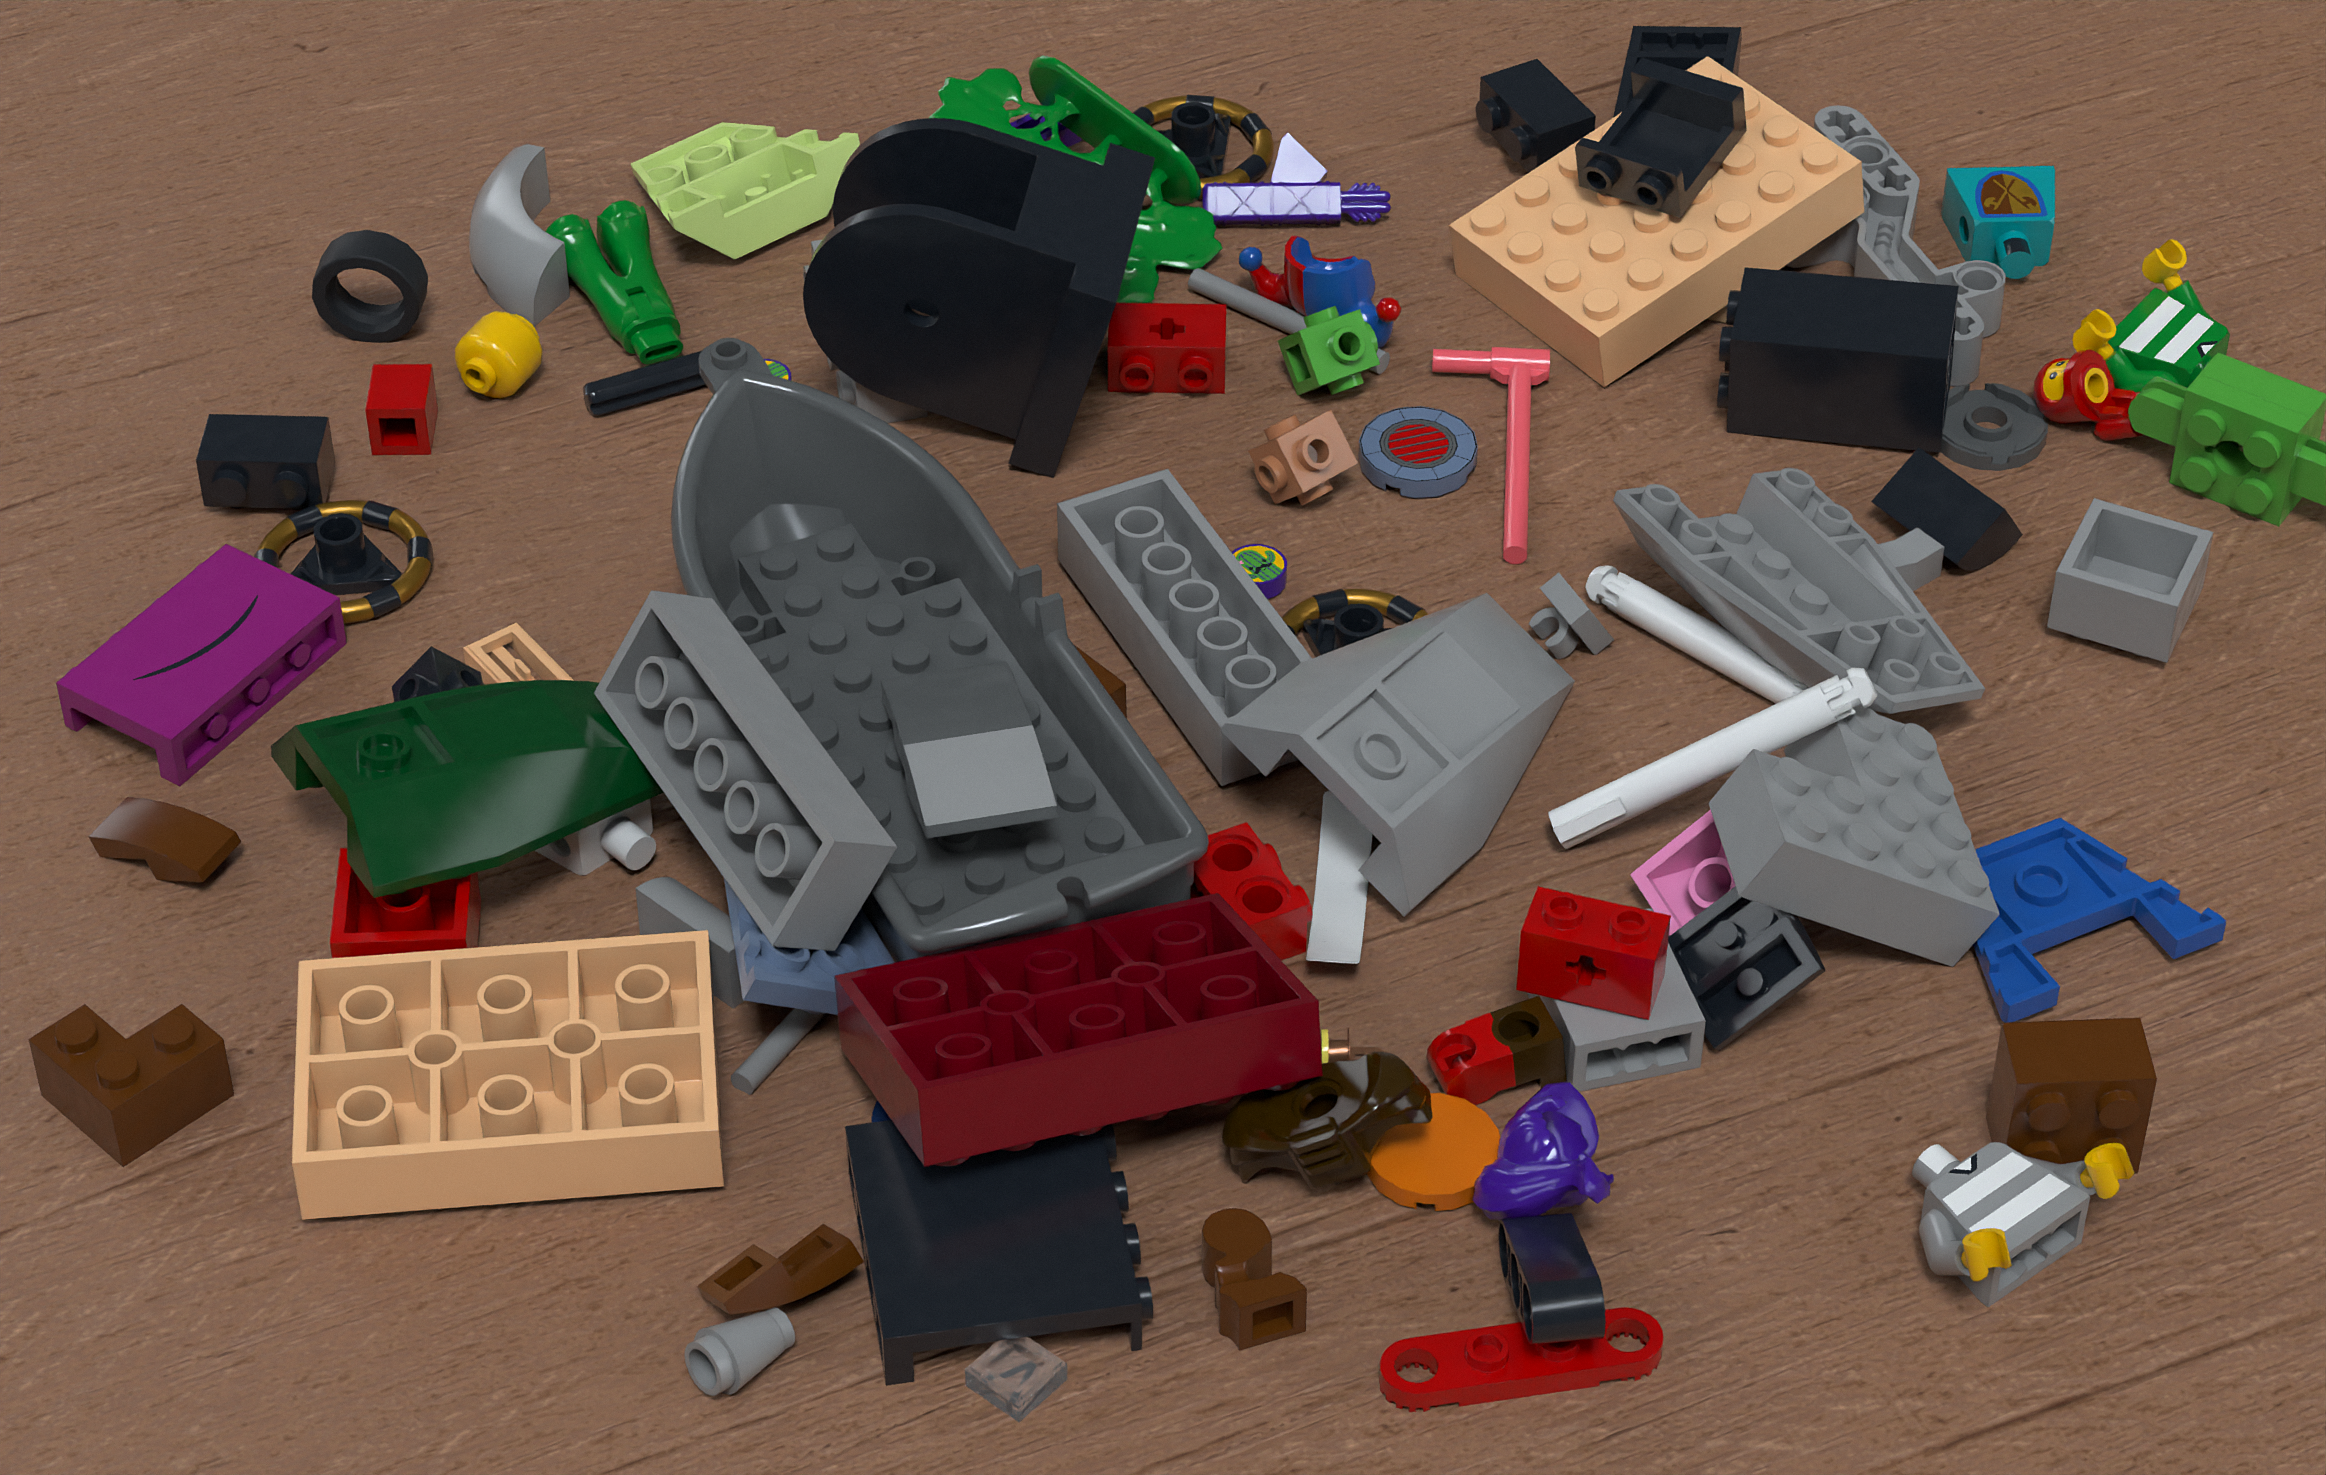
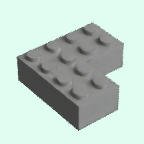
[1708,705,2000,967]

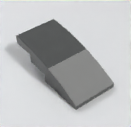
[881,661,1058,839]

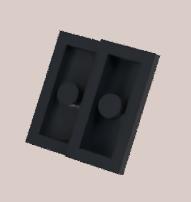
[1668,886,1826,1051]

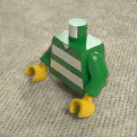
[2072,239,2230,392]

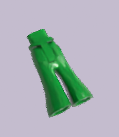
[546,200,683,364]

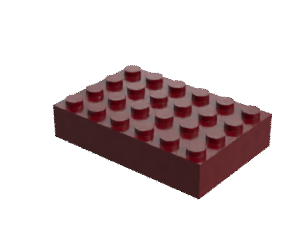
[834,893,1323,1167]

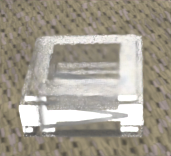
[965,1337,1067,1422]

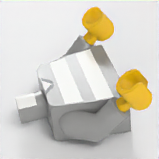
[1912,1142,2134,1307]

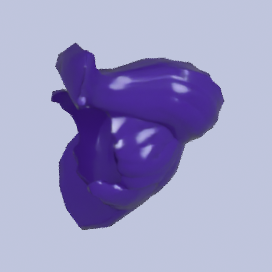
[1473,1081,1614,1221]

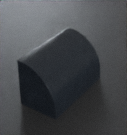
[1871,448,2023,571]

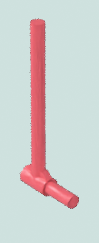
[1432,347,1550,564]

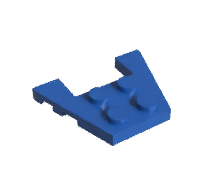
[1973,818,2226,1023]

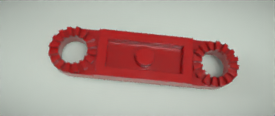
[1379,1307,1664,1412]

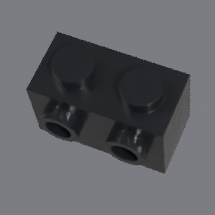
[1476,59,1596,173]
[196,414,335,510]

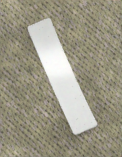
[1306,791,1372,964]

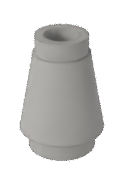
[684,1308,795,1396]

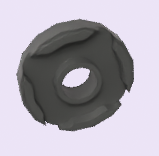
[1941,383,2048,471]

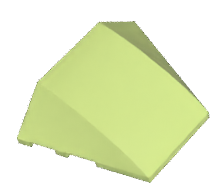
[631,122,860,259]

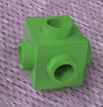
[1277,306,1380,396]

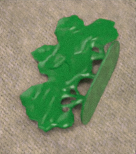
[929,55,1223,303]

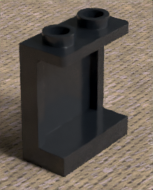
[1575,58,1747,218]

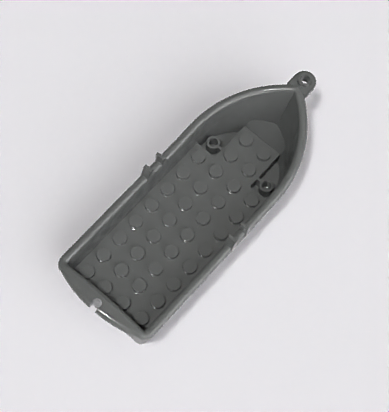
[671,338,1209,962]

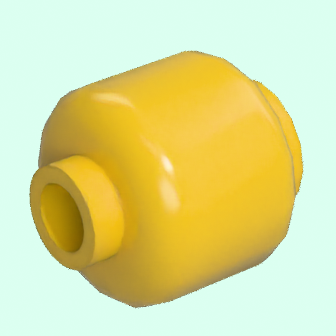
[455,311,542,399]

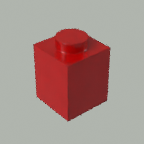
[365,364,438,455]

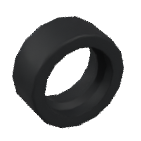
[312,230,428,343]

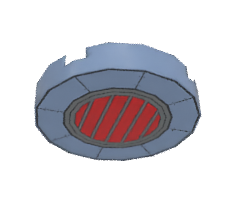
[1358,406,1478,498]

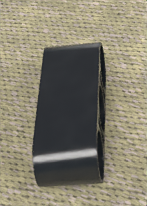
[1498,1213,1606,1345]

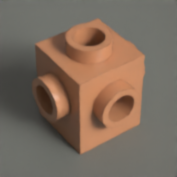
[1248,410,1358,505]

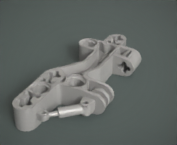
[1787,105,2006,386]

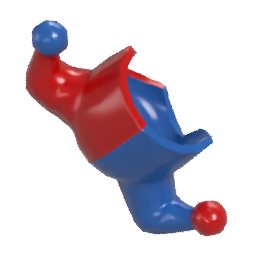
[1239,236,1401,349]

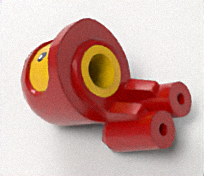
[2033,350,2143,441]

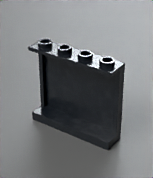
[845,1120,1153,1386]

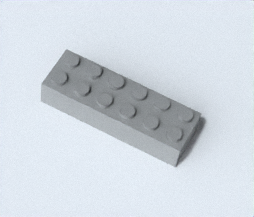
[1057,469,1312,786]
[594,590,897,951]

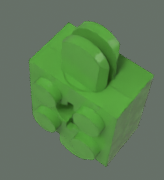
[2128,352,2326,527]

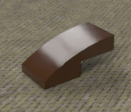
[88,797,241,883]
[697,1224,864,1315]

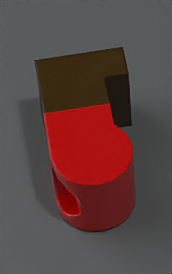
[1426,995,1567,1106]

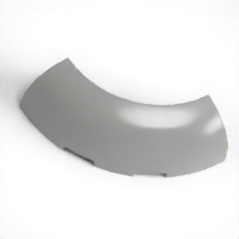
[469,144,570,327]

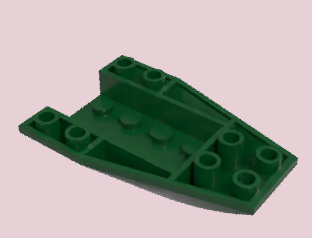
[271,680,664,898]

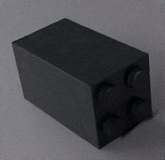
[1717,267,1959,453]

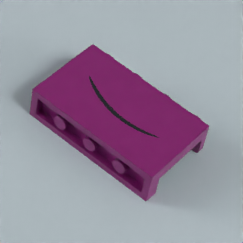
[56,544,347,786]

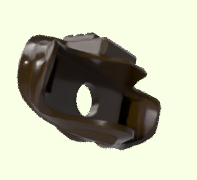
[1222,1051,1433,1189]

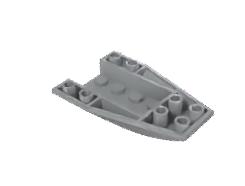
[1613,468,1985,714]
[1220,593,1575,917]

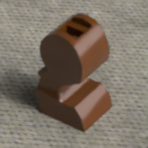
[1202,1208,1307,1351]

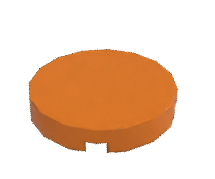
[1366,1093,1500,1211]

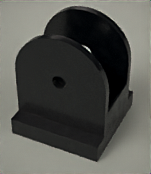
[803,118,1155,478]

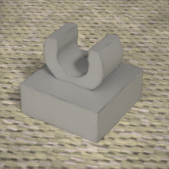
[1529,573,1614,659]

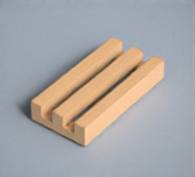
[463,623,574,685]

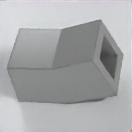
[1878,528,1944,591]

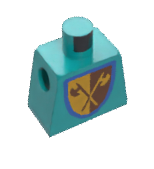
[1941,166,2055,279]

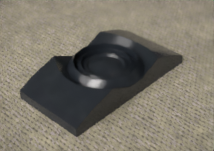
[1613,26,1742,118]

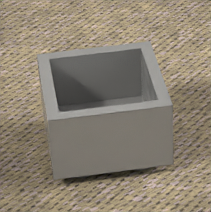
[2047,498,2214,663]

